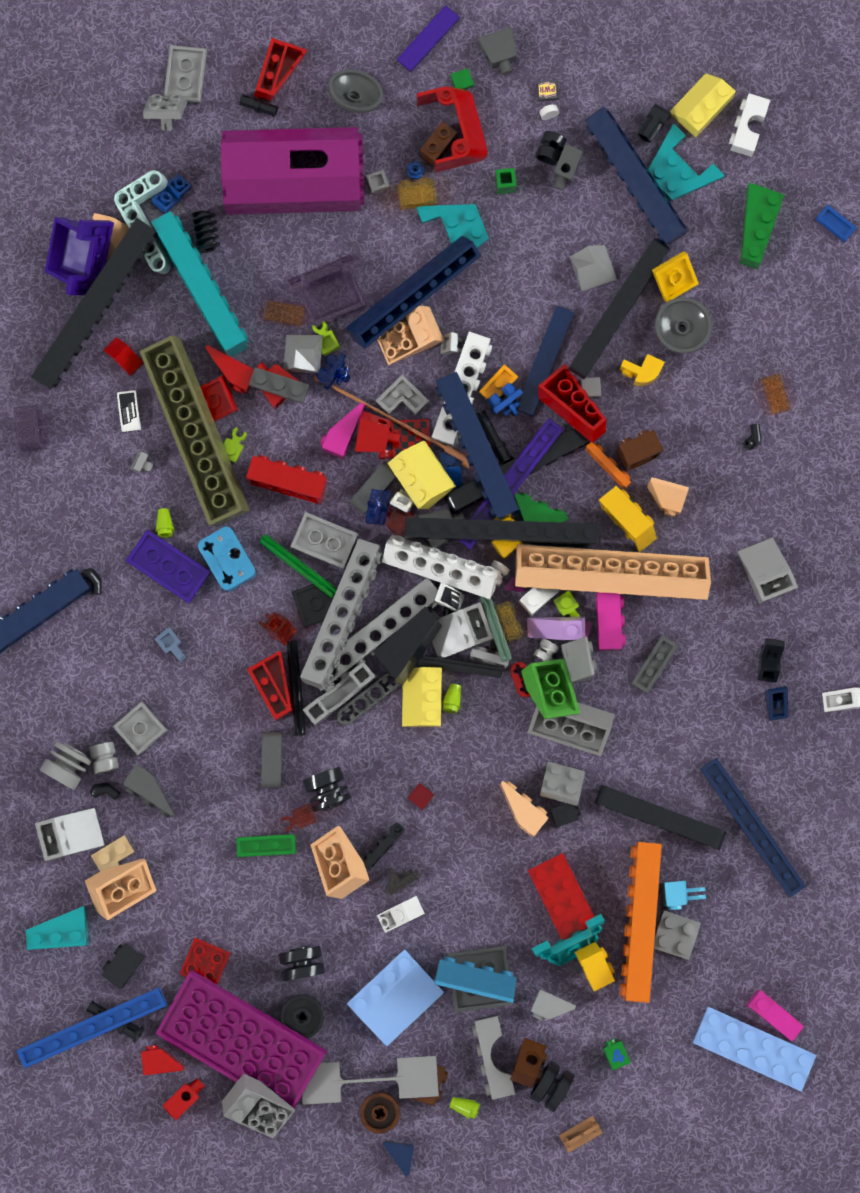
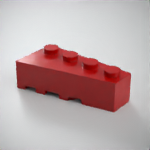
[538,364,606,443]

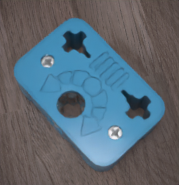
[198,527,256,592]

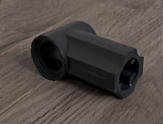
[637,103,671,143]

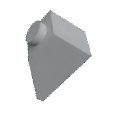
[530,989,576,1021]

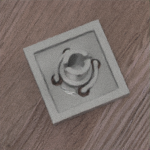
[143,94,187,131]

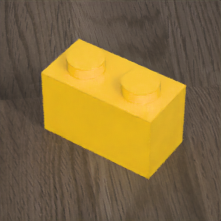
[575,942,615,992]

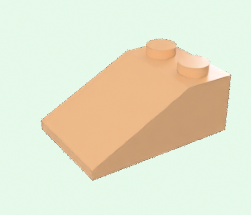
[311,826,370,899]
[85,858,156,920]

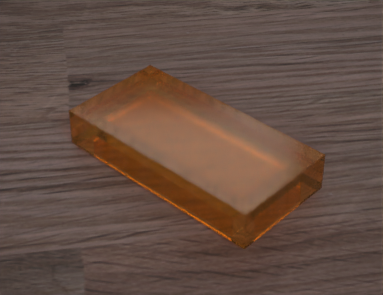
[264,300,305,326]
[761,373,791,415]

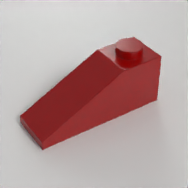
[205,345,254,394]

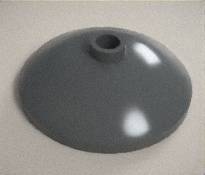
[328,69,383,113]
[655,297,712,354]

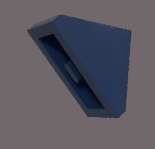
[764,686,789,721]
[383,1140,414,1177]

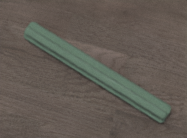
[479,596,512,662]

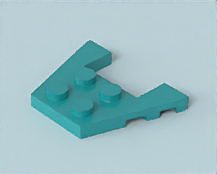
[648,124,725,201]
[416,204,489,249]
[532,914,605,967]

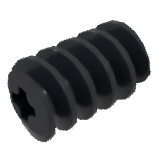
[192,211,221,253]

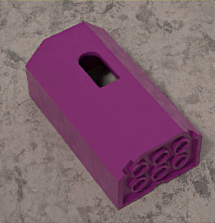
[221,127,364,215]

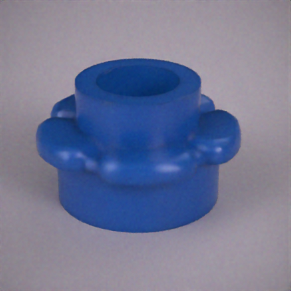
[406,161,425,179]

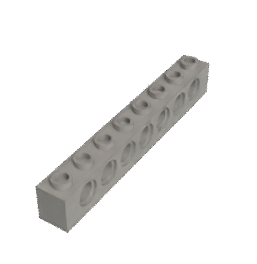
[300,539,384,690]
[318,578,438,692]

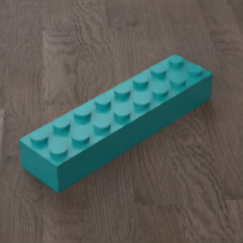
[151,211,249,357]

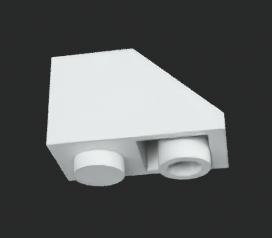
[377,896,425,933]

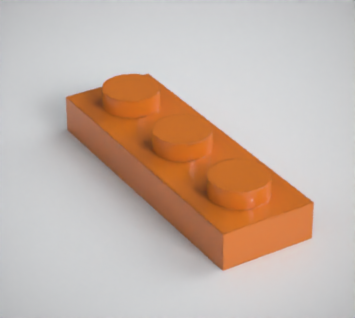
[585,442,631,490]

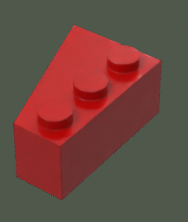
[254,38,307,102]
[247,650,293,721]

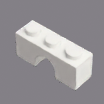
[729,93,770,157]

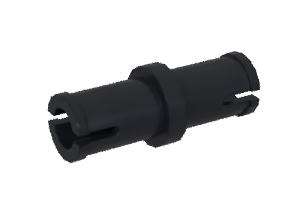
[239,94,278,117]

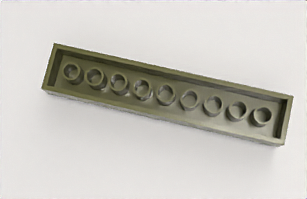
[140,335,250,527]

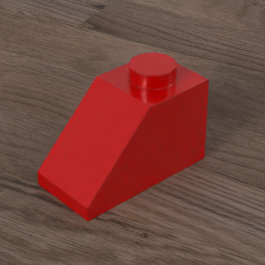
[141,1045,185,1075]

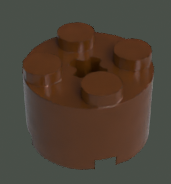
[360,1091,400,1134]

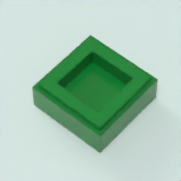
[450,68,474,90]

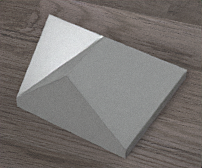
[569,245,617,292]
[283,335,323,373]

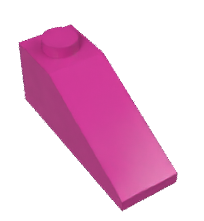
[320,402,365,459]
[746,989,804,1042]

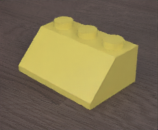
[670,74,736,137]
[388,441,456,509]
[402,667,442,727]

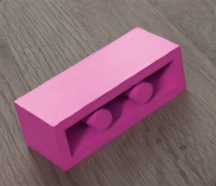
[596,592,626,651]

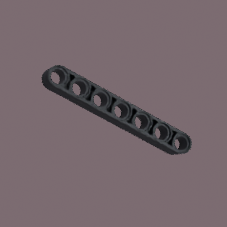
[595,785,727,850]

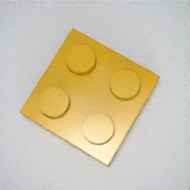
[652,251,699,302]

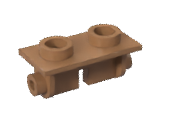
[559,1115,603,1153]

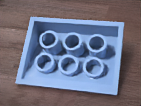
[347,949,444,1046]

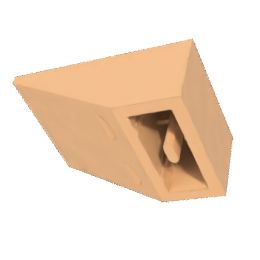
[377,306,444,365]
[500,781,548,837]

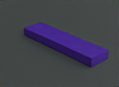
[397,5,459,72]

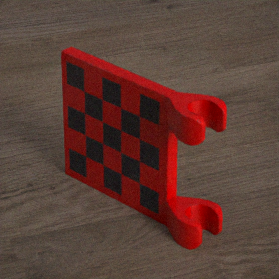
[379,419,430,459]

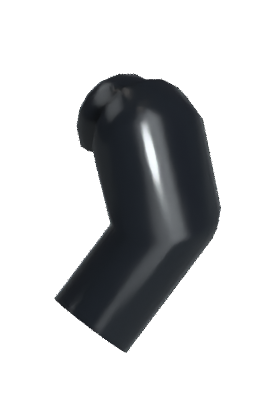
[743,424,761,450]
[82,568,102,594]
[90,782,121,800]

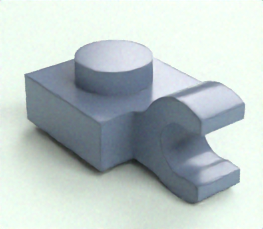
[155,627,186,662]

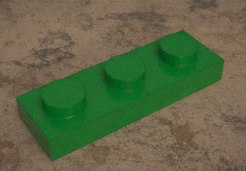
[236,834,296,857]

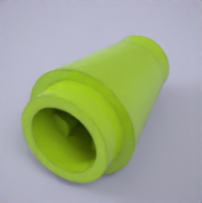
[155,508,175,538]
[441,684,461,714]
[450,1096,480,1119]

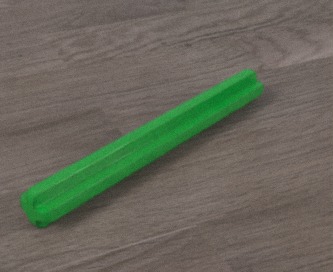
[260,534,337,598]

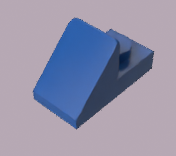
[439,452,462,490]

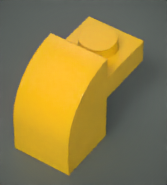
[619,354,665,386]

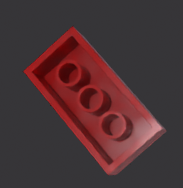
[246,455,328,505]
[527,853,594,940]

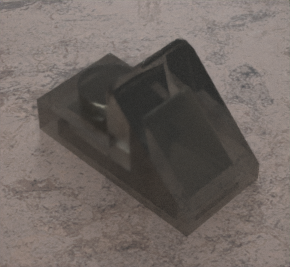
[386,868,421,897]

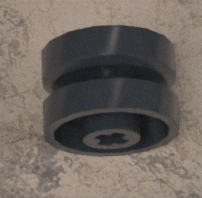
[278,946,325,981]
[281,994,325,1038]
[529,1060,575,1112]

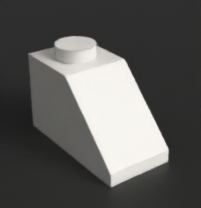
[519,588,560,616]
[822,688,860,712]

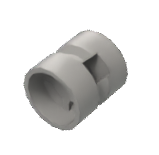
[89,742,119,774]

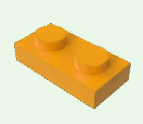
[479,364,518,400]

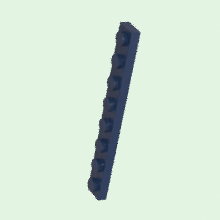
[700,758,806,897]

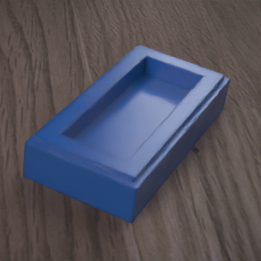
[815,204,857,243]

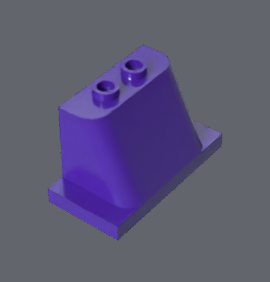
[44,217,114,295]

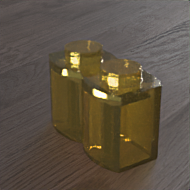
[396,177,437,210]
[495,601,523,644]

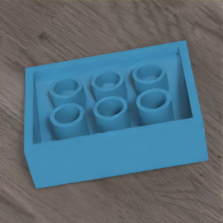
[434,956,517,1003]

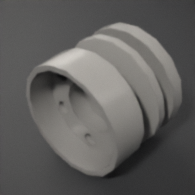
[40,741,92,790]

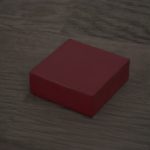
[408,783,434,810]

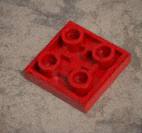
[179,938,231,985]

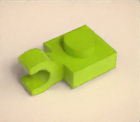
[553,591,580,617]

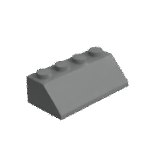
[527,702,615,756]

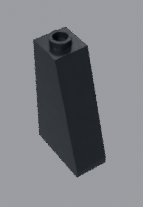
[373,607,442,685]

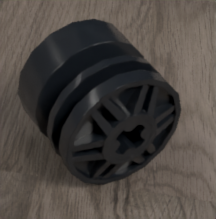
[302,767,352,812]

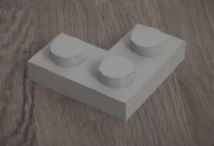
[375,375,429,415]

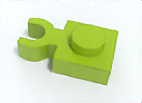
[312,320,341,356]
[223,427,247,464]

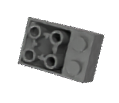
[123,764,177,818]

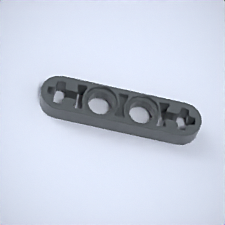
[337,672,400,726]

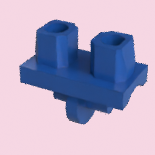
[487,383,523,416]

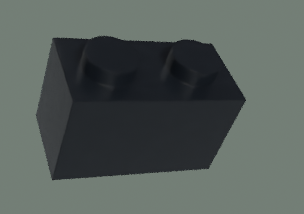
[101,943,146,989]

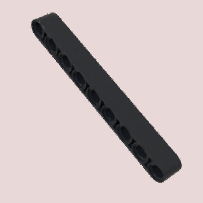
[568,238,670,380]
[444,428,602,514]

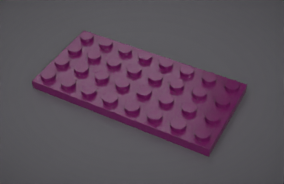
[155,969,327,1108]

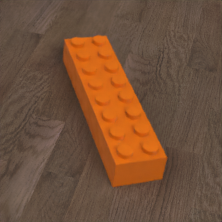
[619,842,662,1003]

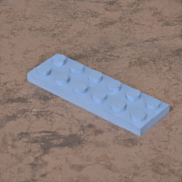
[692,1007,817,1092]

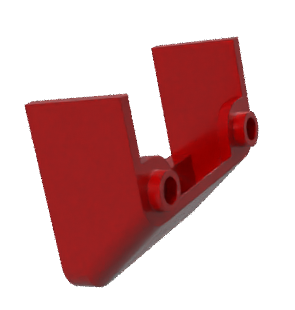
[417,86,488,173]

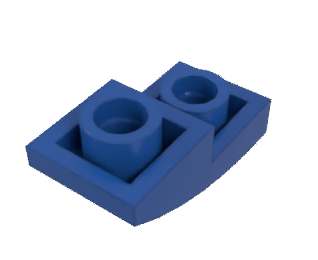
[151,174,192,214]

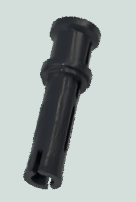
[476,410,514,466]
[86,1000,144,1043]

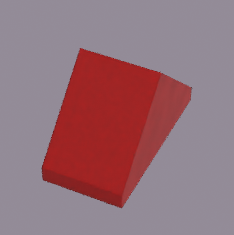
[103,337,143,376]

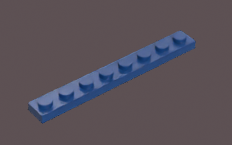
[16,987,167,1069]

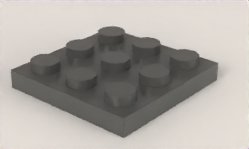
[447,946,513,1012]

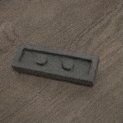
[249,367,310,404]
[631,635,678,694]

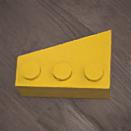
[599,486,657,553]

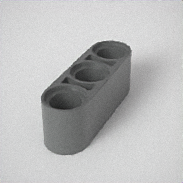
[350,461,397,515]
[261,732,283,788]

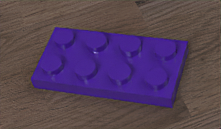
[125,529,211,604]

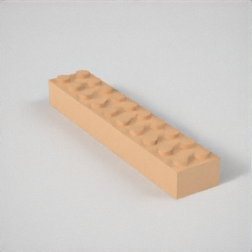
[515,544,711,600]

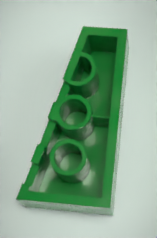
[740,182,785,269]

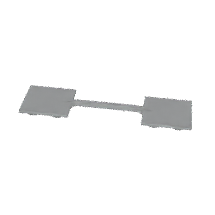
[302,1056,439,1105]

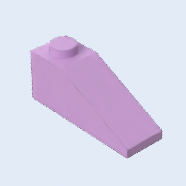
[527,617,586,640]

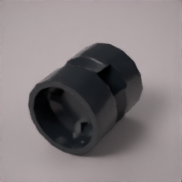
[535,131,567,166]

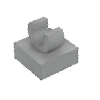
[441,332,463,355]
[130,451,154,472]

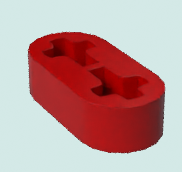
[510,662,530,698]

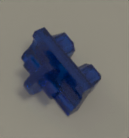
[317,353,351,390]
[365,489,391,526]

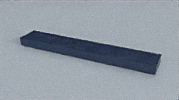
[516,306,574,417]

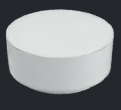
[540,104,559,120]

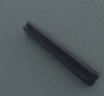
[287,641,306,736]
[416,655,503,678]

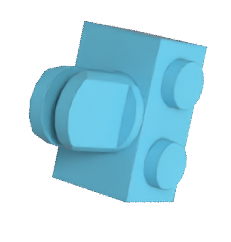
[661,881,706,910]

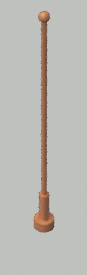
[314,374,471,469]

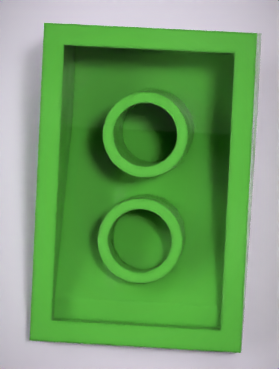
[521,658,580,719]

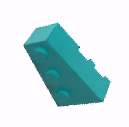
[26,906,89,950]

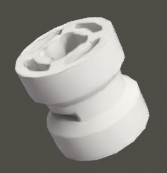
[491,560,510,587]
[533,638,559,662]

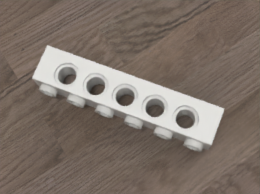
[432,332,492,447]
[382,535,500,599]

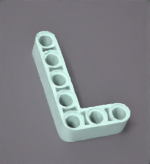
[114,170,171,274]

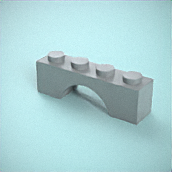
[303,661,376,727]
[471,1015,515,1100]

